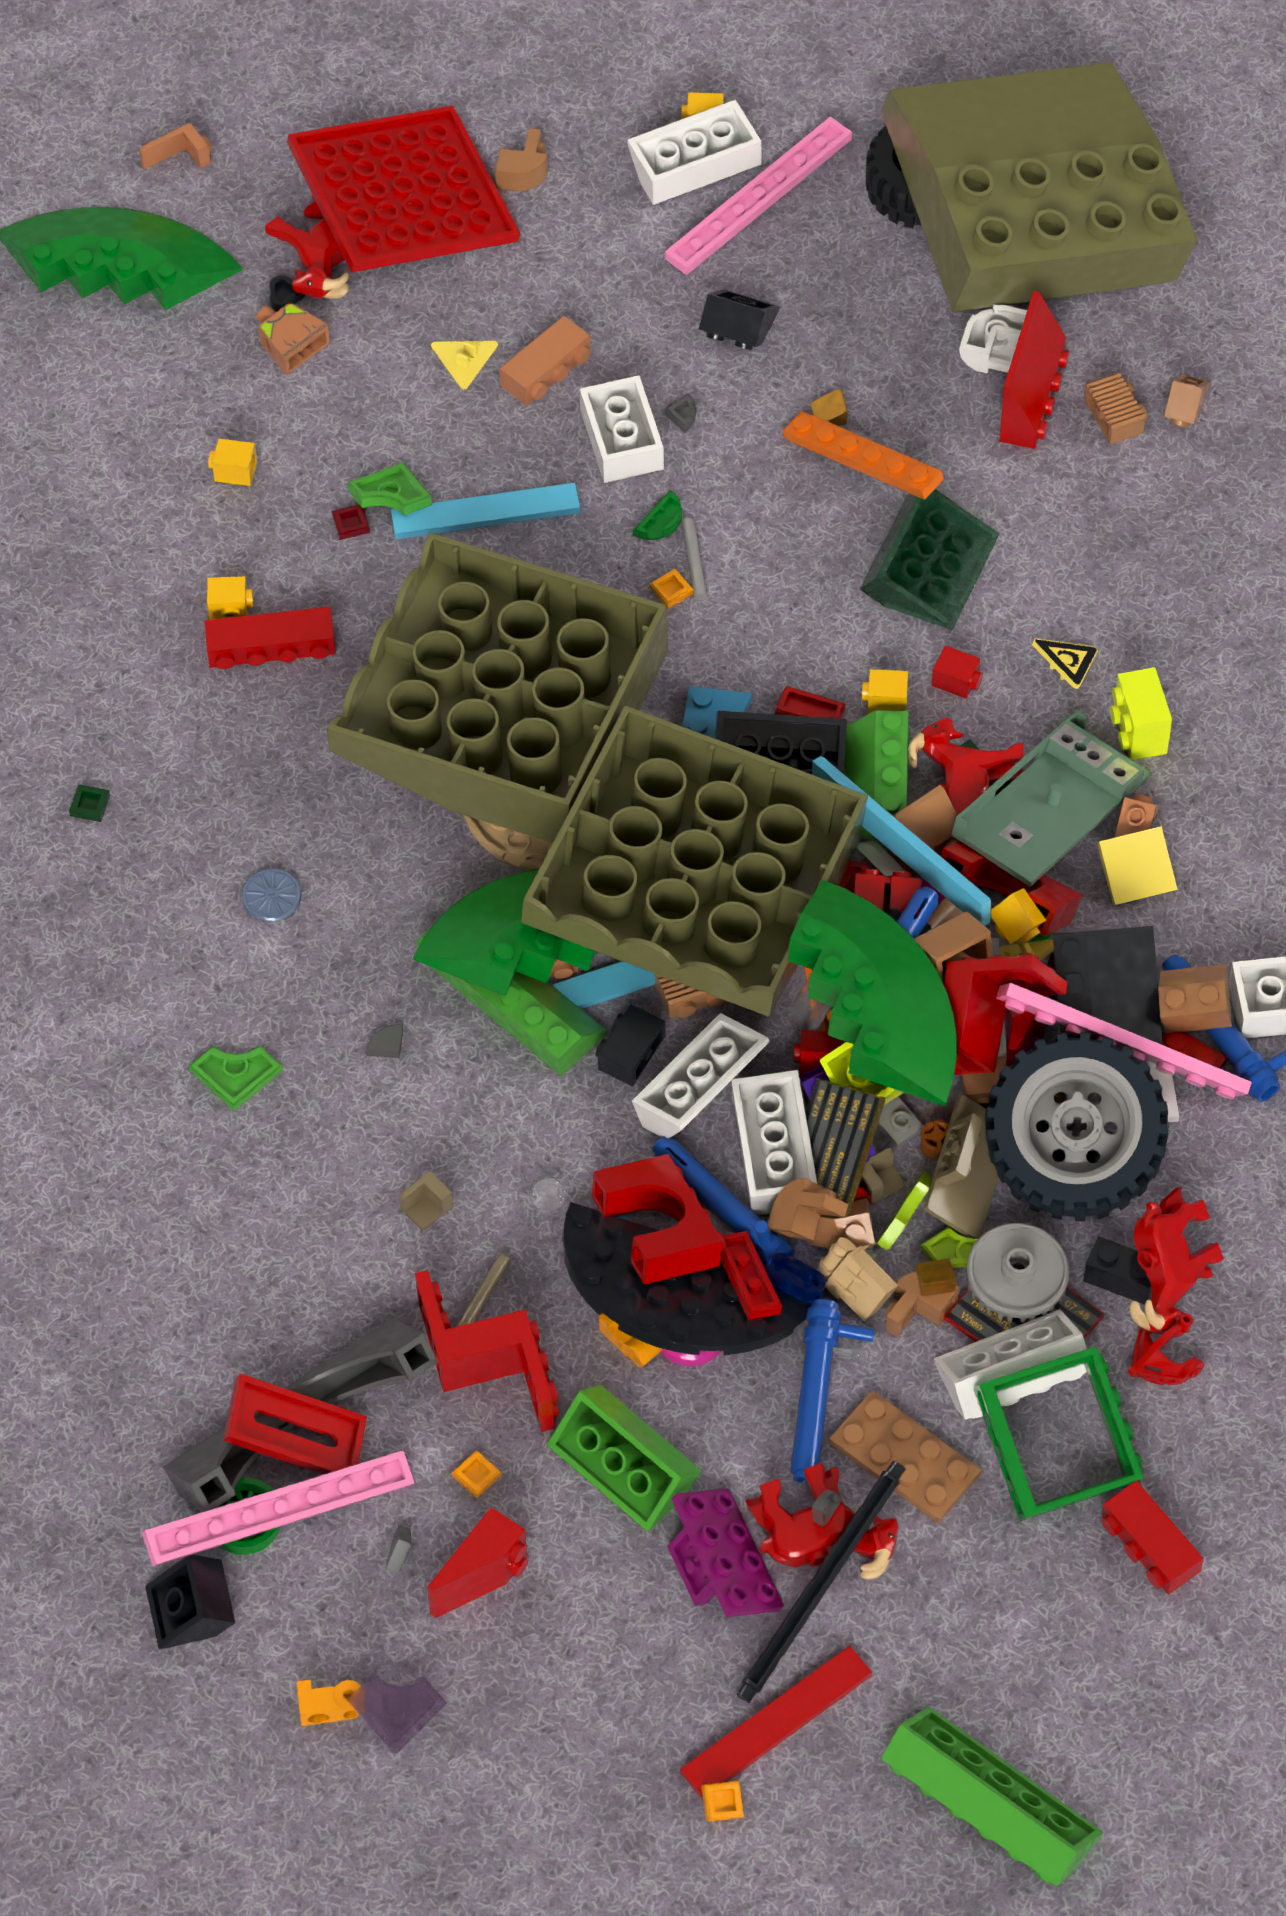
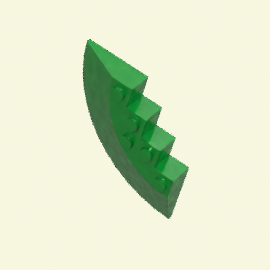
[0,207,243,311]
[412,869,596,996]
[788,880,957,1106]

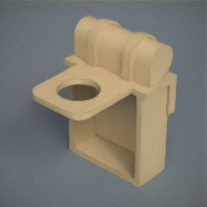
[816,1237,898,1322]

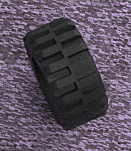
[866,126,923,229]

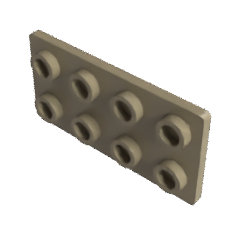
[924,1095,998,1239]

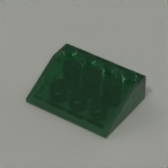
[860,489,1000,630]

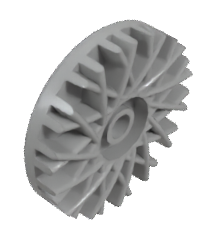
[966,1223,1070,1323]

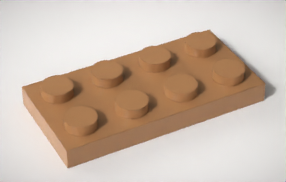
[829,1390,982,1524]

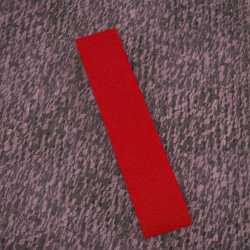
[680,1646,872,1800]

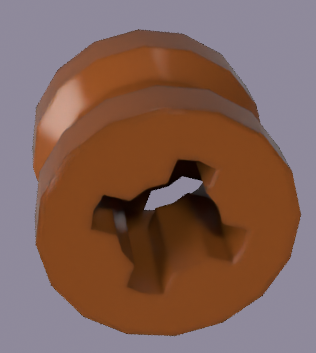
[920,1120,949,1161]

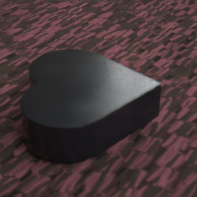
[269,276,306,311]

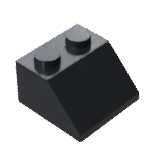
[699,289,780,350]
[145,1554,236,1650]

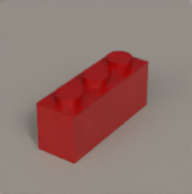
[1101,1480,1204,1595]

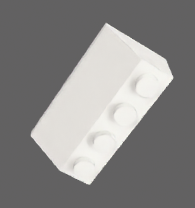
[627,100,761,205]
[632,1013,770,1139]
[731,1070,817,1215]
[934,1309,1087,1420]

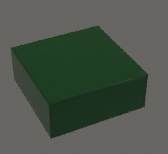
[69,784,110,822]

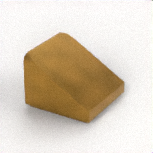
[811,388,847,426]
[915,1259,957,1296]

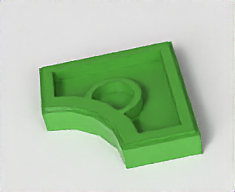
[347,463,432,515]
[188,1046,283,1111]

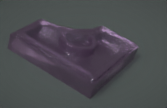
[347,1675,447,1753]

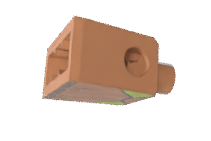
[256,304,330,375]

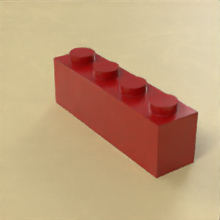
[204,606,336,669]

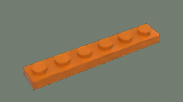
[782,410,944,500]

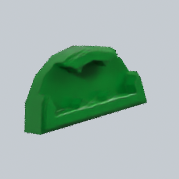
[633,490,682,540]

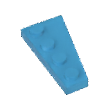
[682,686,753,739]

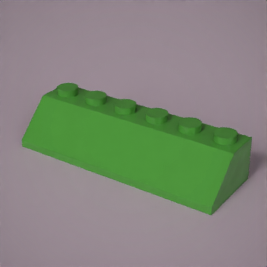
[416,929,607,1076]
[881,1707,1104,1887]

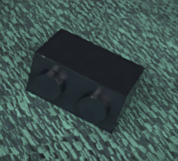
[595,1004,666,1086]
[1083,1236,1152,1305]

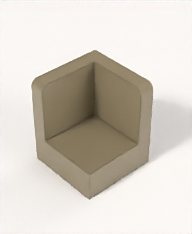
[859,1148,905,1205]
[399,1170,453,1230]

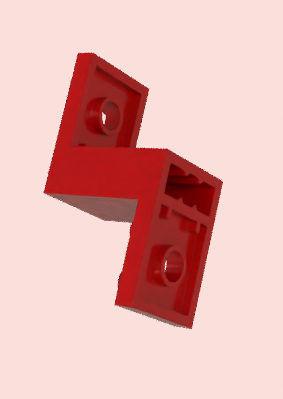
[943,953,1068,1075]
[415,1270,559,1432]

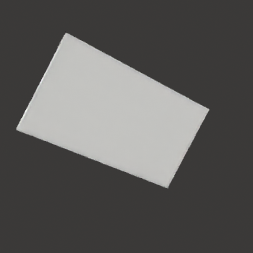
[857,841,906,877]

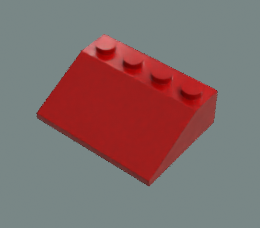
[999,291,1070,449]

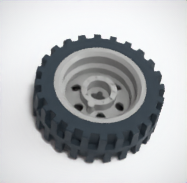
[985,1032,1169,1221]

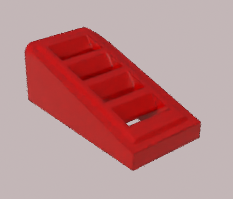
[1006,1010,1040,1067]

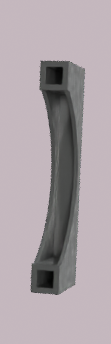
[163,1318,438,1512]

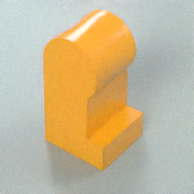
[599,1313,663,1368]
[296,1680,365,1726]

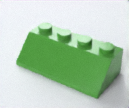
[844,710,908,839]
[547,1384,702,1532]

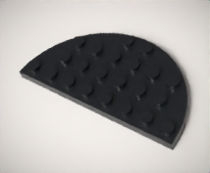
[562,1202,828,1355]

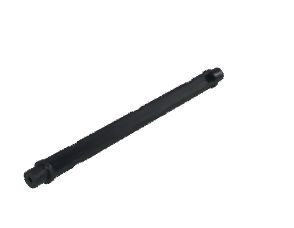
[736,1461,906,1704]

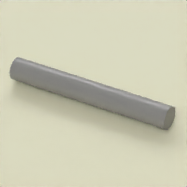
[682,518,707,600]

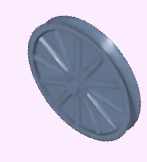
[242,868,301,922]

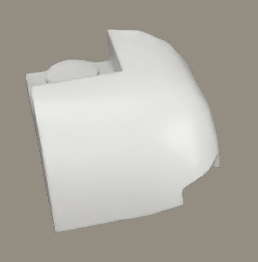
[959,304,1027,373]

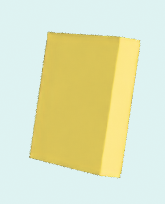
[1097,826,1178,906]

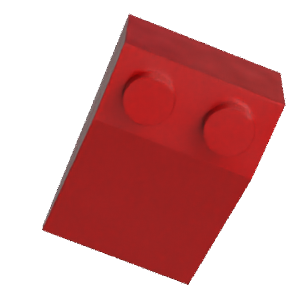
[427,1507,529,1618]

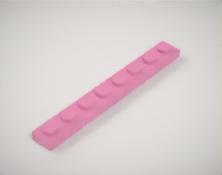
[665,116,852,275]
[996,983,1252,1100]
[142,1450,414,1567]

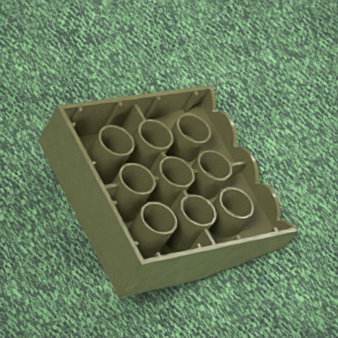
[881,62,1197,312]
[327,532,669,843]
[521,706,868,1017]

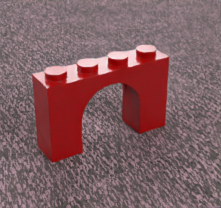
[940,841,1083,936]
[591,1154,725,1284]

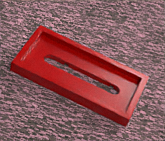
[223,1373,367,1475]

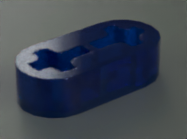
[765,1253,826,1303]

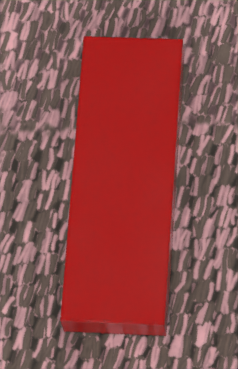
[721,1231,782,1320]

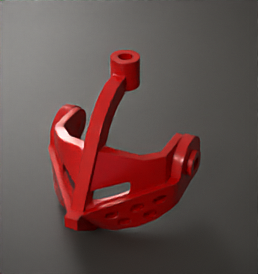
[1128,1313,1205,1385]

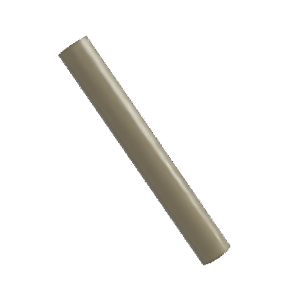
[456,1254,511,1327]

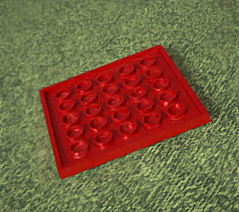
[287,106,520,272]

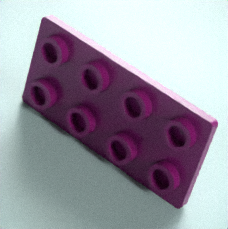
[667,1488,784,1617]

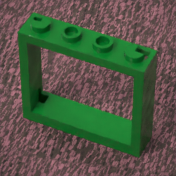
[973,1346,1144,1522]

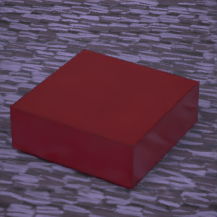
[331,505,370,540]

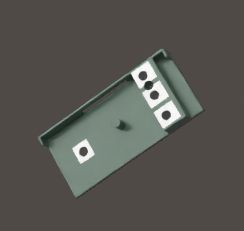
[951,709,1152,887]

